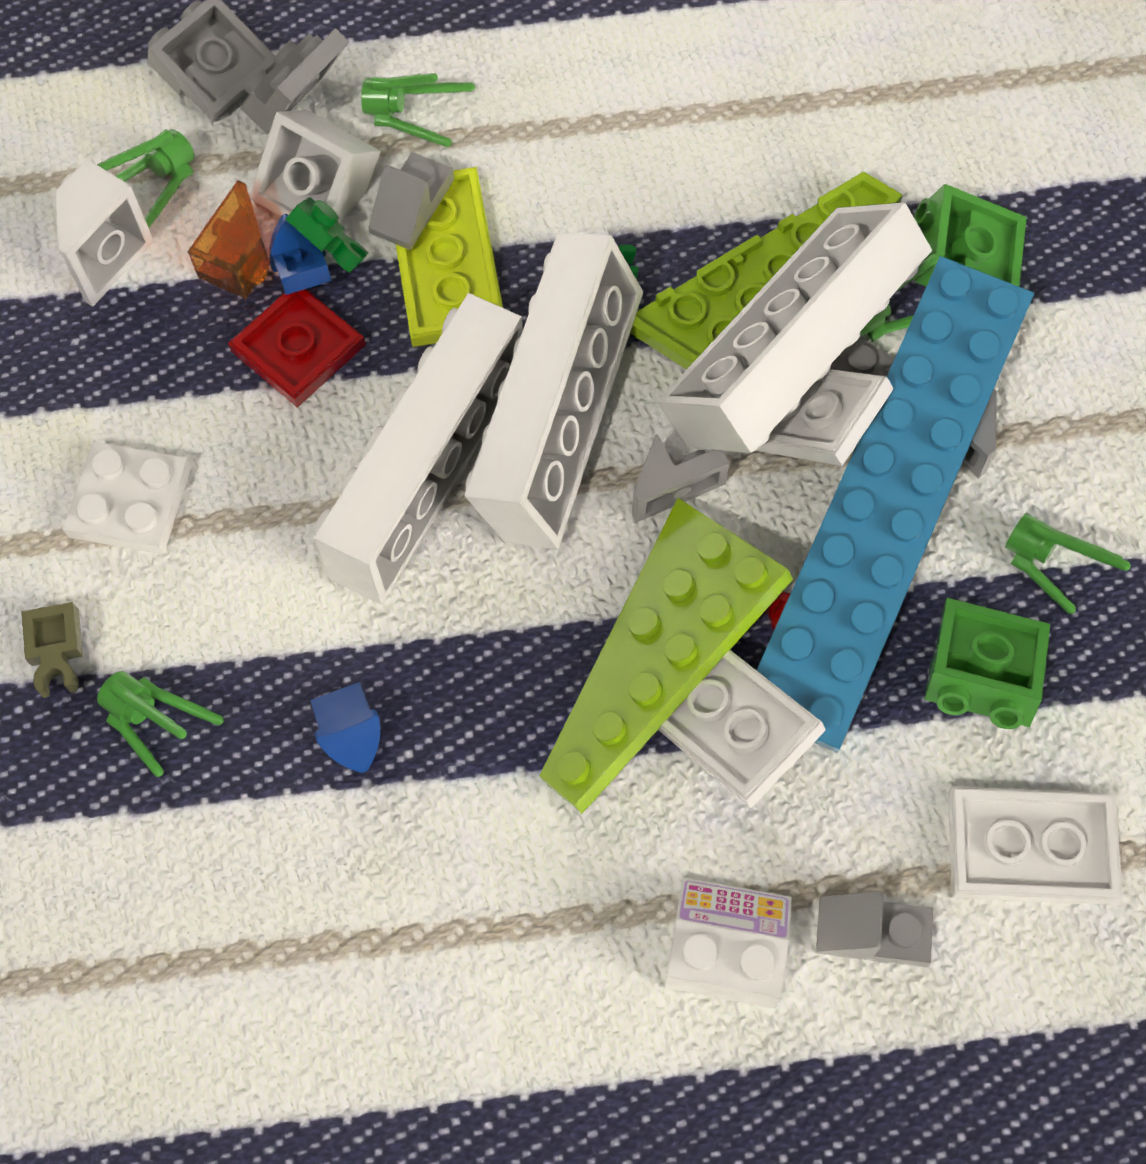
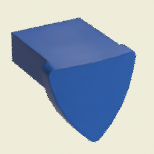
[269,214,332,295]
[310,682,380,773]

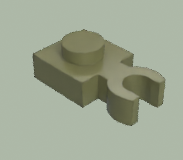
[21,602,83,698]

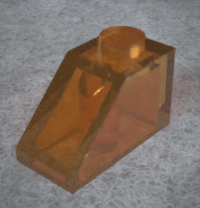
[187,180,270,299]

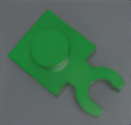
[286,197,368,273]

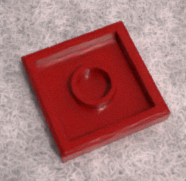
[228,289,366,408]

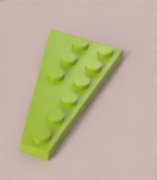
[630,171,903,370]
[539,498,793,814]

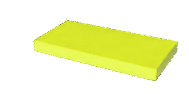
[396,167,503,347]

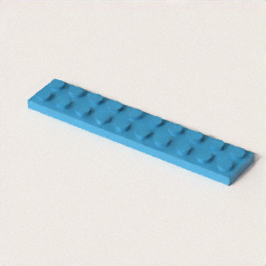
[757,256,1035,753]

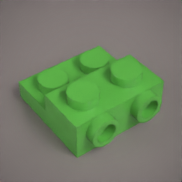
[914,184,1027,287]
[924,598,1050,729]

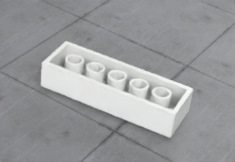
[657,202,932,453]
[464,233,643,550]
[314,293,523,605]

